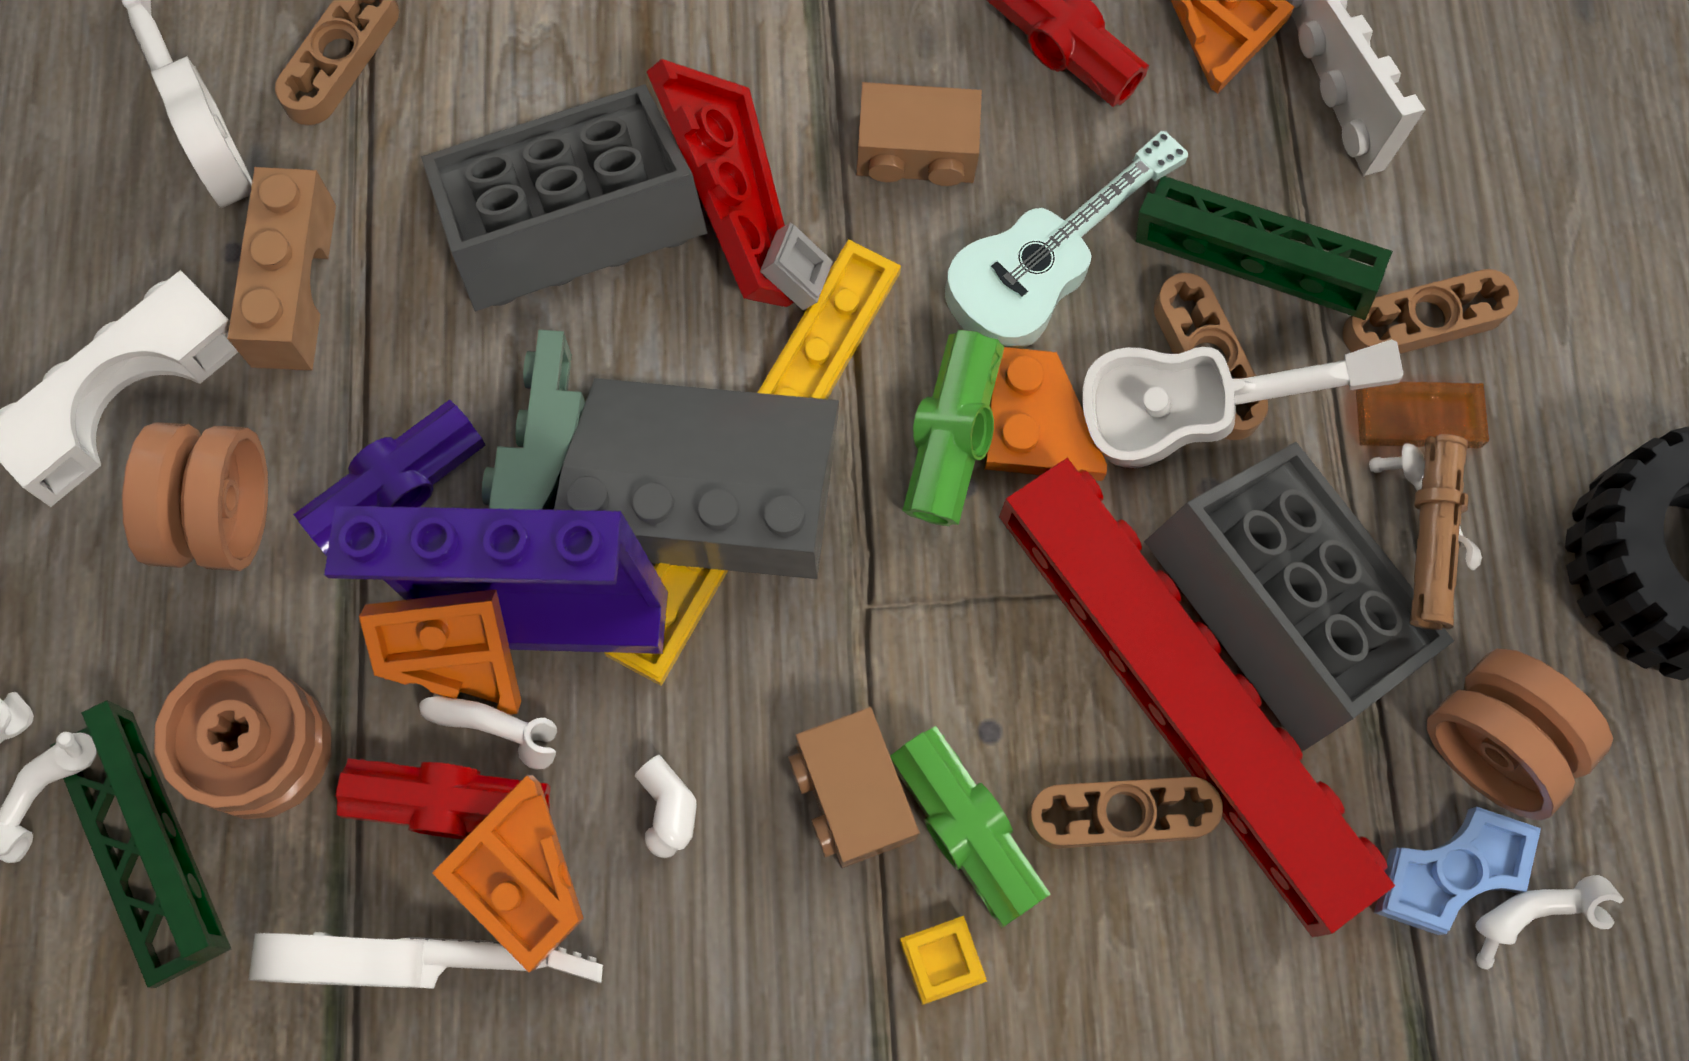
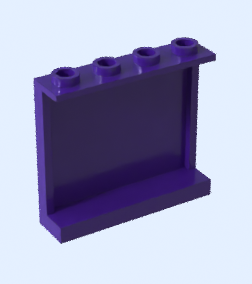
[324,506,668,654]

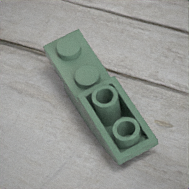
[482,330,585,510]

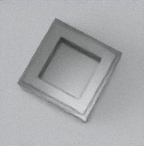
[760,222,833,310]

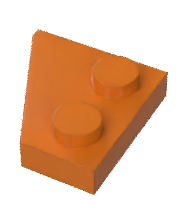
[1171,0,1294,94]
[984,347,1107,481]
[359,589,522,715]
[432,775,584,972]

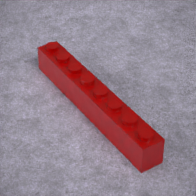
[999,457,1395,938]

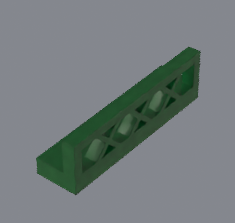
[1135,176,1393,320]
[50,700,231,988]

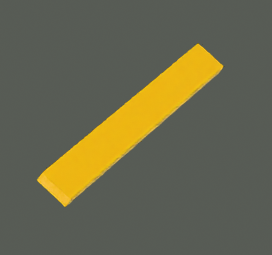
[604,239,901,686]

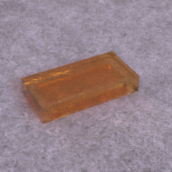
[1356,381,1489,448]

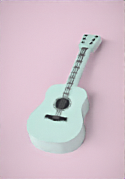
[945,131,1188,349]

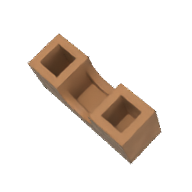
[227,167,336,371]

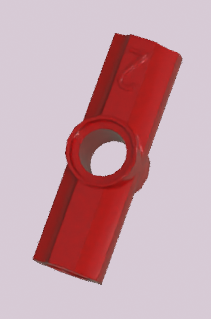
[986,0,1149,107]
[336,758,551,839]

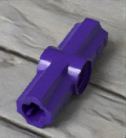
[293,400,486,556]

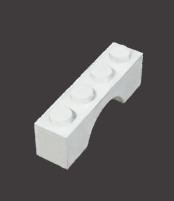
[0,270,238,507]

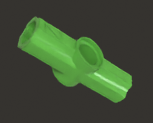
[902,330,1004,527]
[890,726,1051,928]

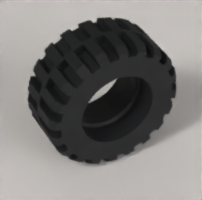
[1565,426,1689,681]

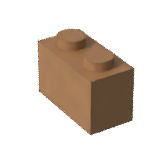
[856,82,982,186]
[788,707,920,868]

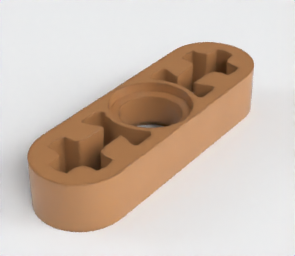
[275,0,399,125]
[1343,269,1519,354]
[1154,273,1268,440]
[1027,777,1223,849]

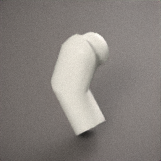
[635,755,697,858]

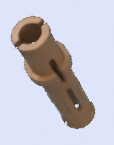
[1410,434,1469,630]

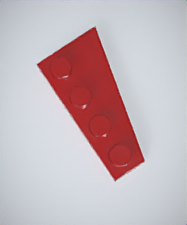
[646,59,794,307]

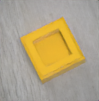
[899,916,987,1005]

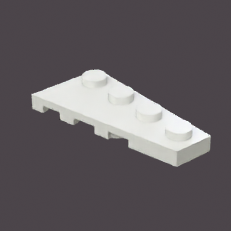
[1286,0,1425,176]

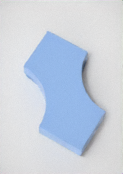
[1374,807,1541,935]

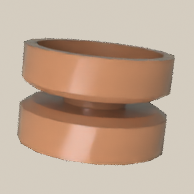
[122,422,268,571]
[1427,648,1613,821]
[154,658,331,819]

